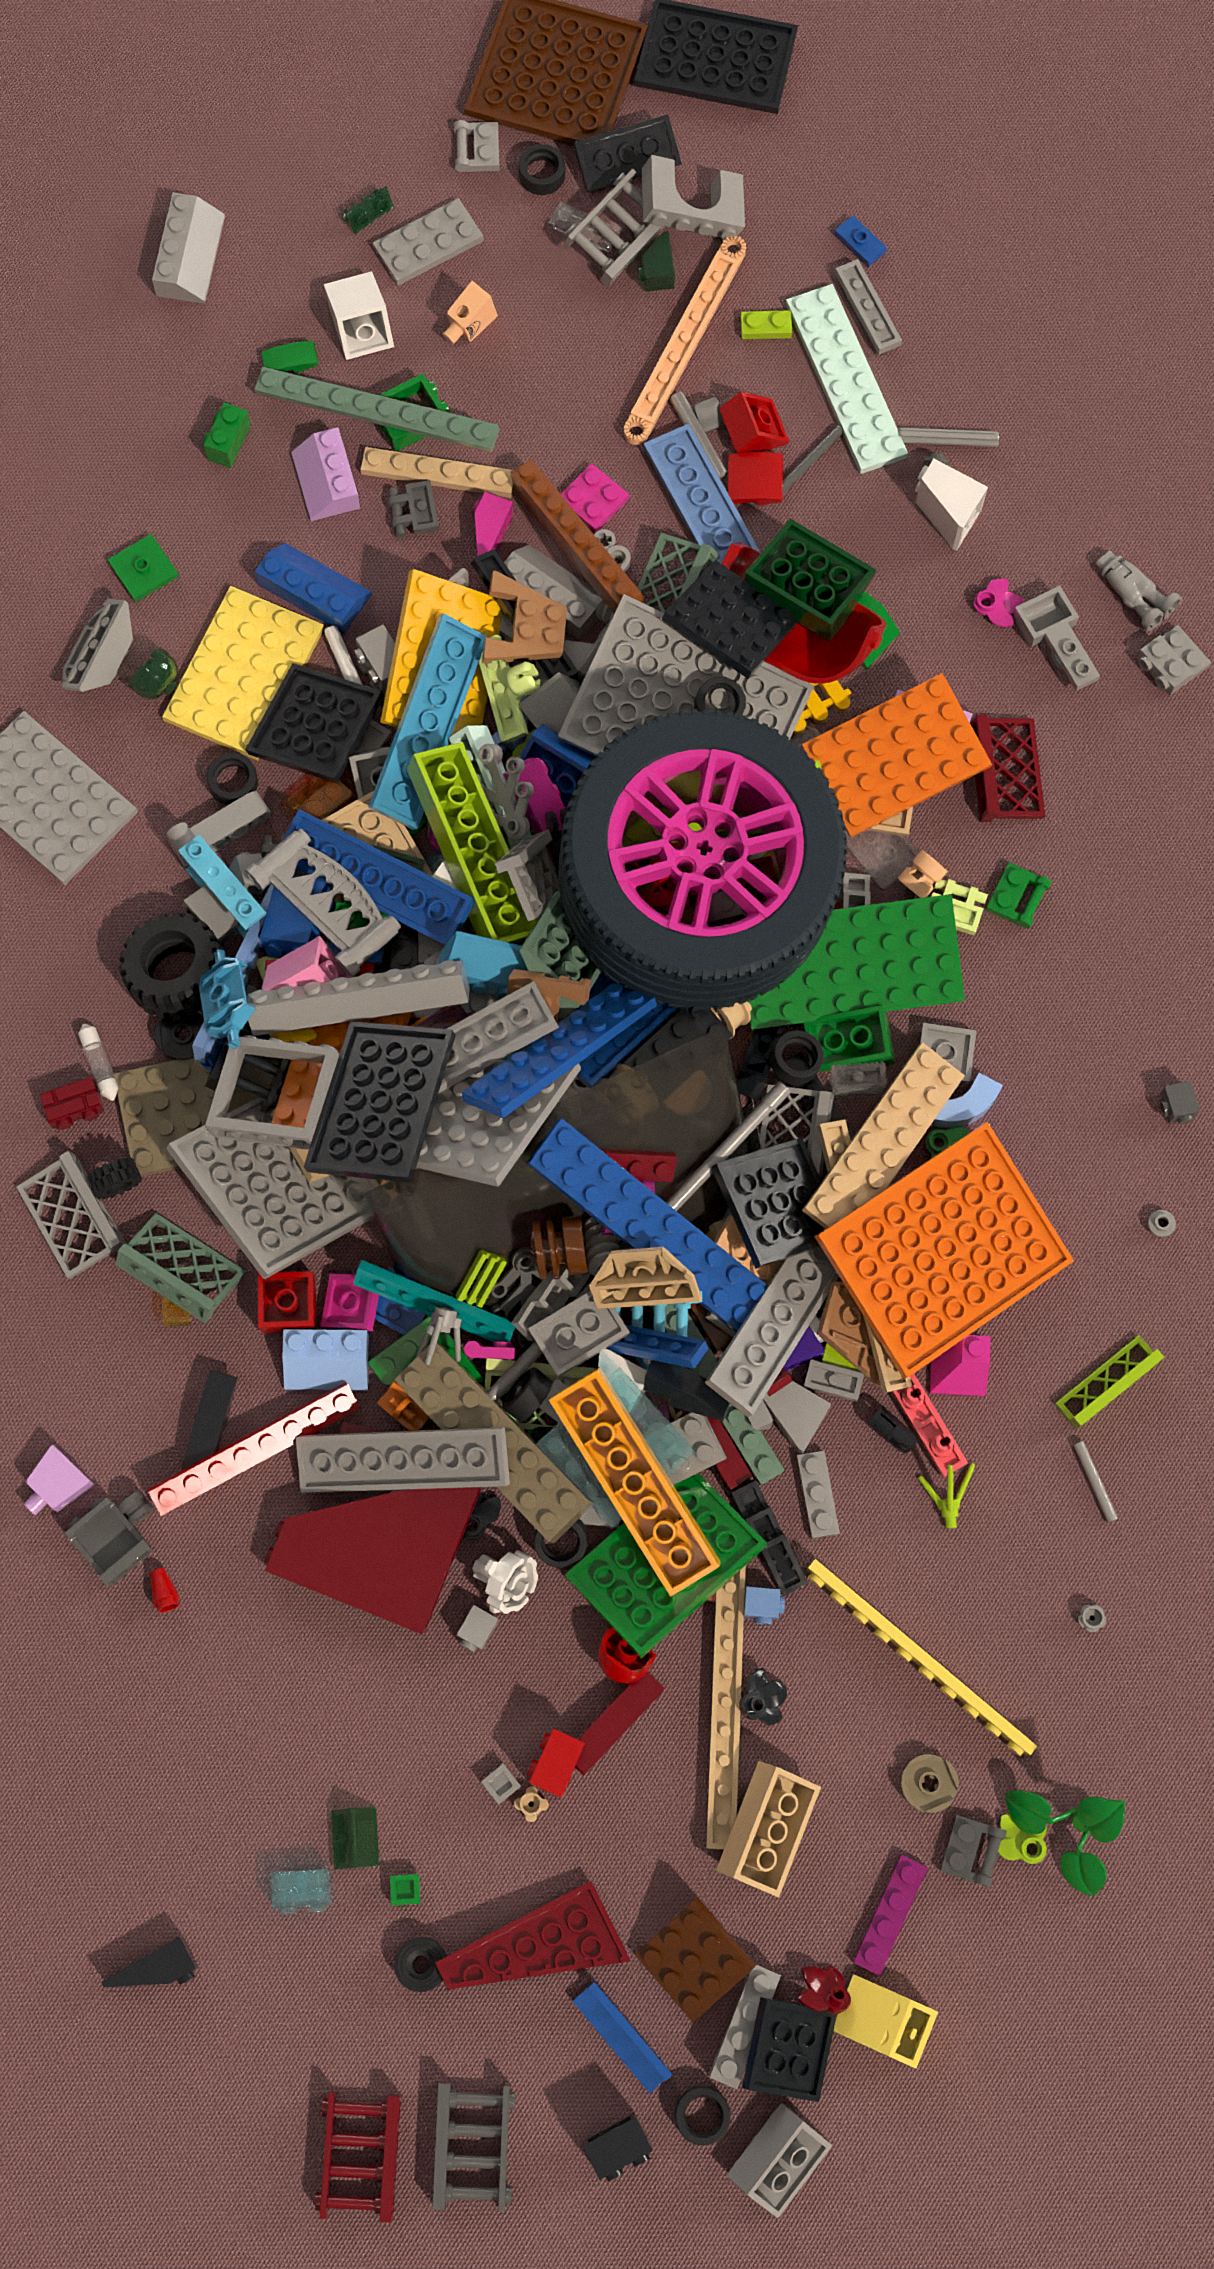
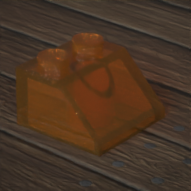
[281,775,354,820]

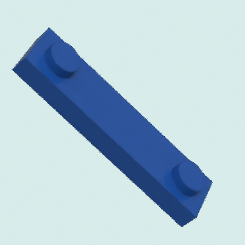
[606,1325,709,1369]

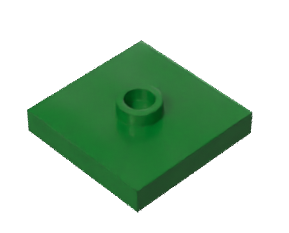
[107,534,179,603]

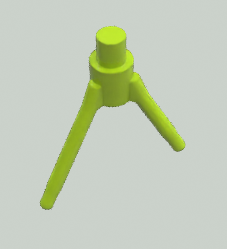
[918,1463,975,1528]

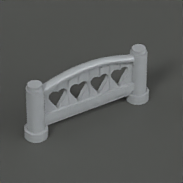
[244,829,401,978]

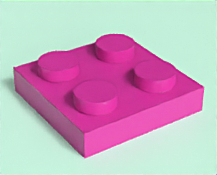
[561,463,629,533]
[320,1274,379,1332]

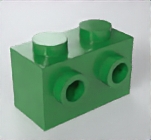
[203,402,251,468]

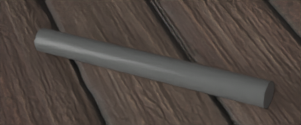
[783,425,843,494]

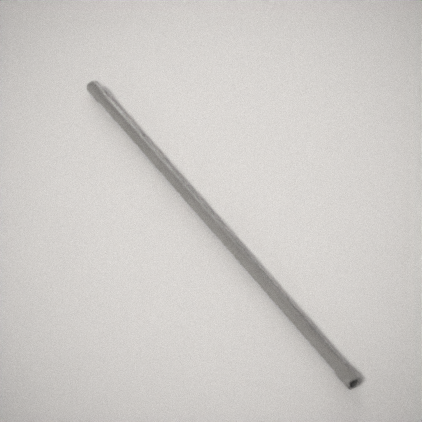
[390,1081,791,1493]

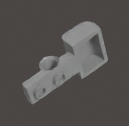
[1013,586,1100,691]

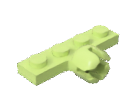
[479,635,541,744]

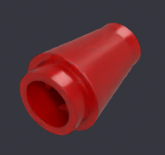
[149,1568,180,1613]

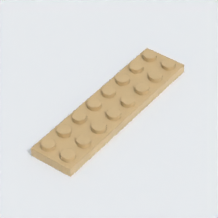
[802,1042,965,1229]

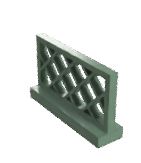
[637,533,720,613]
[116,1213,246,1324]

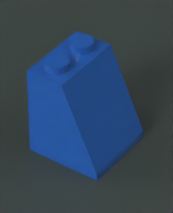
[260,875,336,958]

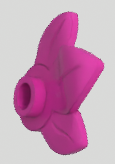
[973,579,1025,627]

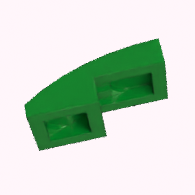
[261,341,319,374]

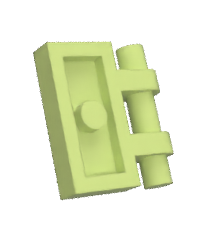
[931,879,988,936]

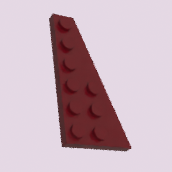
[435,1881,631,1990]

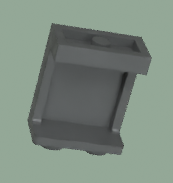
[64,1497,154,1588]

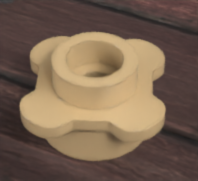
[514,1787,549,1822]

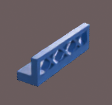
[572,1981,672,2093]

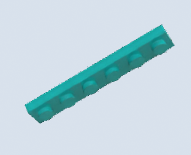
[353,1260,515,1342]

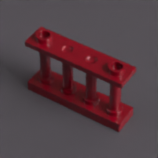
[315,2091,401,2223]

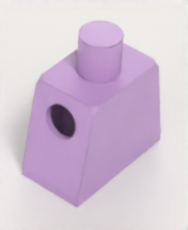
[24,1445,95,1516]

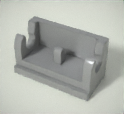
[183,885,240,945]

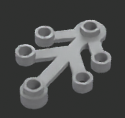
[478,744,534,840]

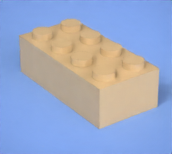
[716,1761,821,1898]

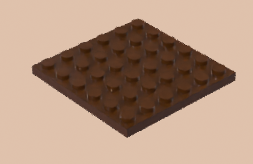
[464,0,648,145]

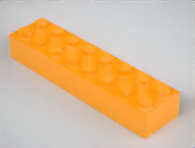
[549,1367,720,1597]

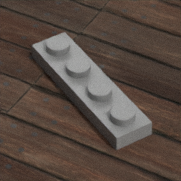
[835,259,902,355]

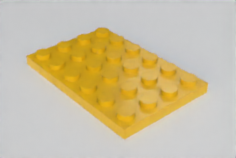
[380,569,503,745]

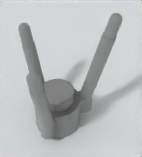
[416,1307,462,1365]

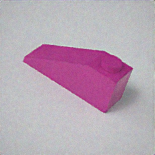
[472,492,514,577]

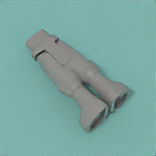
[1096,551,1182,631]

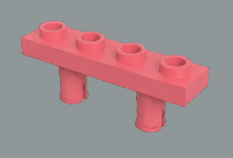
[891,1374,968,1478]

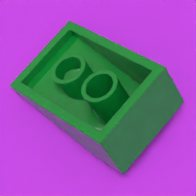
[804,1005,895,1072]

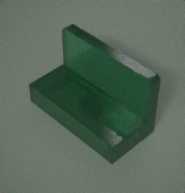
[331,1807,379,1870]

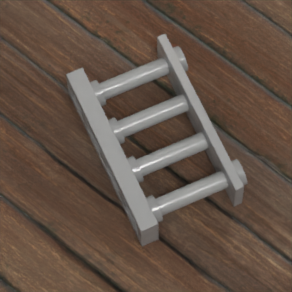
[563,169,665,287]

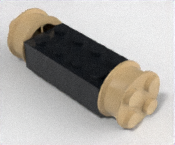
[595,1001,752,1127]

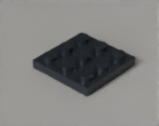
[742,1997,837,2102]

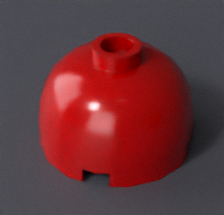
[597,1627,656,1684]

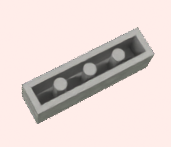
[708,1965,781,2089]

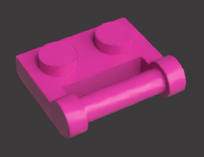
[464,1341,519,1360]

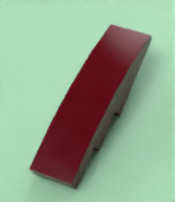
[575,1673,665,1776]

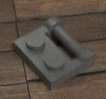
[941,1815,1007,1888]

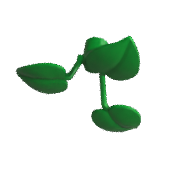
[1005,1790,1125,1896]

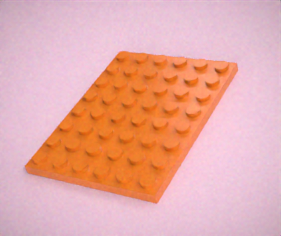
[814,1122,1074,1379]

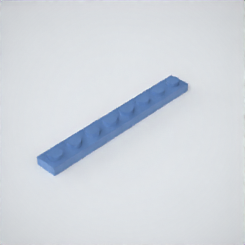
[192,884,274,1063]

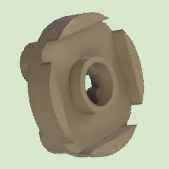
[900,1754,959,1813]

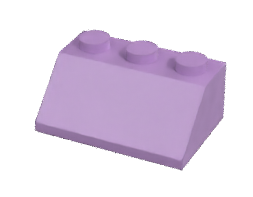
[291,427,360,521]

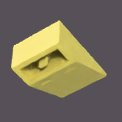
[834,1974,938,2068]

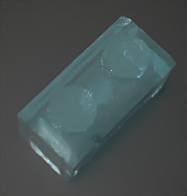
[271,1869,333,1915]

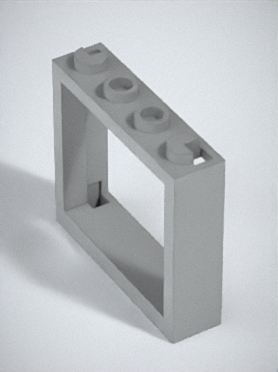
[205,1035,339,1150]

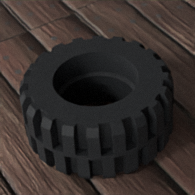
[119,913,226,1020]

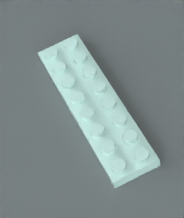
[786,284,908,474]

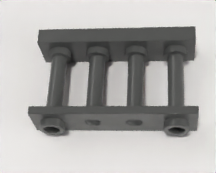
[433,2082,515,2212]

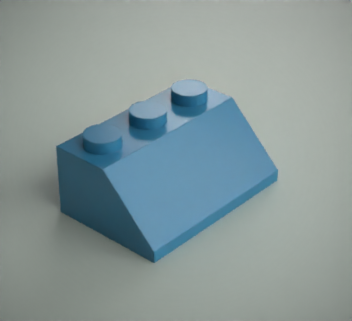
[439,931,528,999]

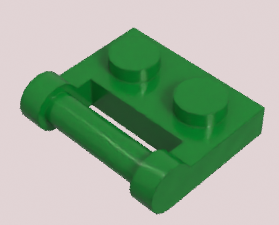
[986,862,1052,929]

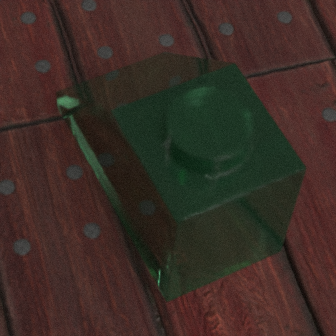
[637,231,675,292]

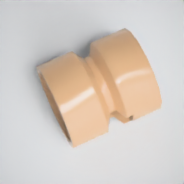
[898,850,948,898]

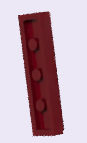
[680,1409,752,1490]

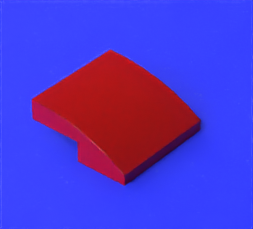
[728,452,783,506]

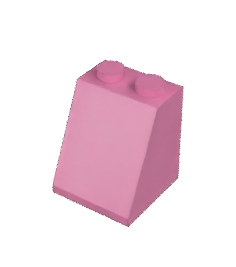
[262,936,350,991]

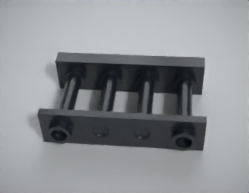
[205,984,294,1113]

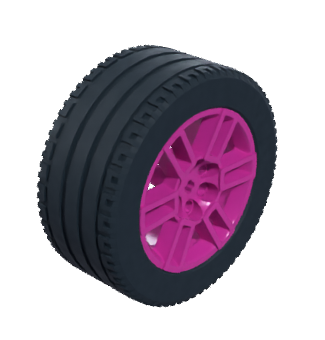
[558,709,847,1011]

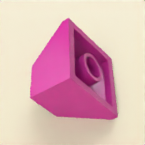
[929,1335,990,1397]

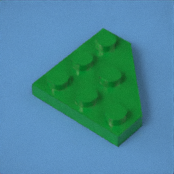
[368,1316,484,1385]

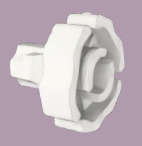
[472,1550,538,1614]

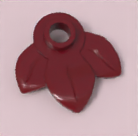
[797,1965,851,2014]

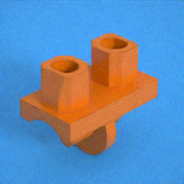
[377,1381,430,1431]

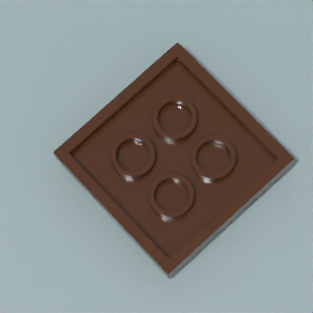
[634,1897,756,2022]

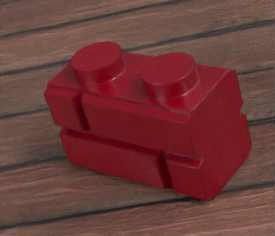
[40,1076,104,1130]

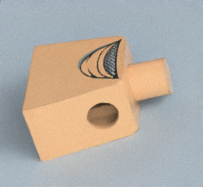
[443,281,498,344]

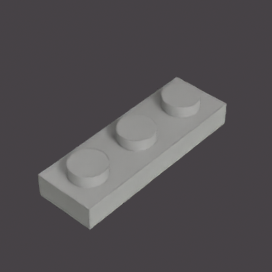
[796,1451,840,1539]

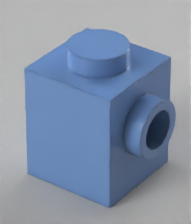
[744,1587,785,1625]

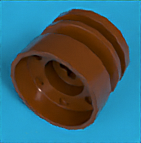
[531,1215,588,1280]

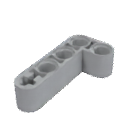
[166,791,272,867]

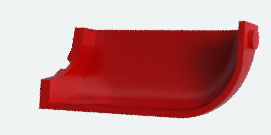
[721,542,887,684]

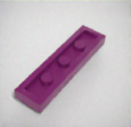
[853,1855,928,1976]

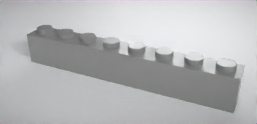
[247,960,470,1036]

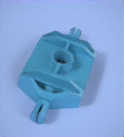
[199,950,255,1048]

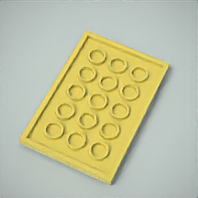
[162,586,324,761]

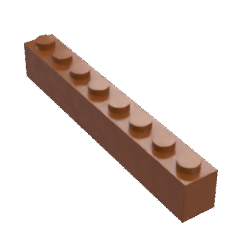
[510,459,643,614]

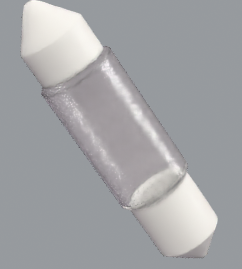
[78,1024,118,1101]

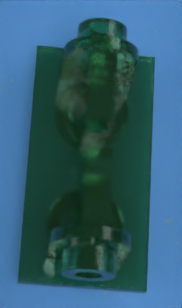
[342,186,394,234]

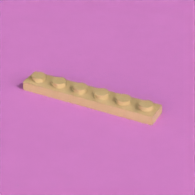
[361,447,513,498]

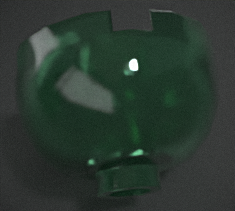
[128,646,178,700]

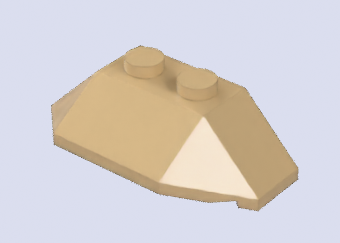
[589,1247,702,1309]

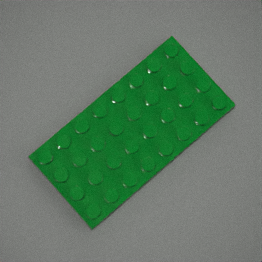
[748,894,965,1030]

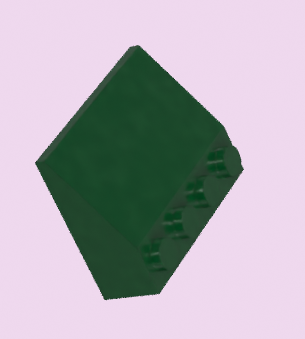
[745,518,876,642]

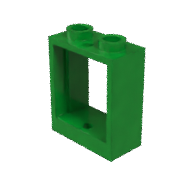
[379,373,450,452]

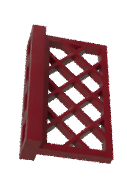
[970,715,1045,822]

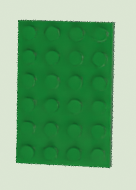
[565,1473,767,1658]

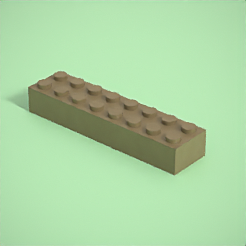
[394,1342,594,1543]

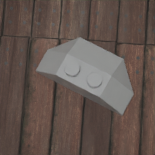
[62,599,133,692]

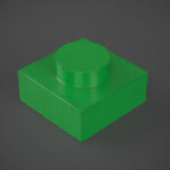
[390,1874,421,1906]

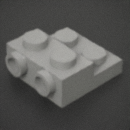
[1137,625,1211,696]

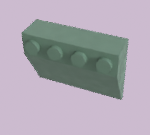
[519,889,602,1020]

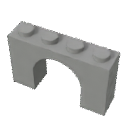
[642,155,745,240]

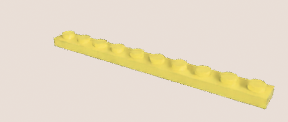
[806,1559,1037,1756]

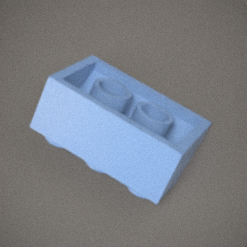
[282,1329,369,1391]

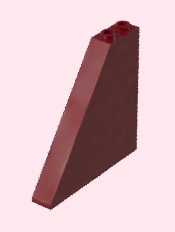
[264,1487,482,1634]

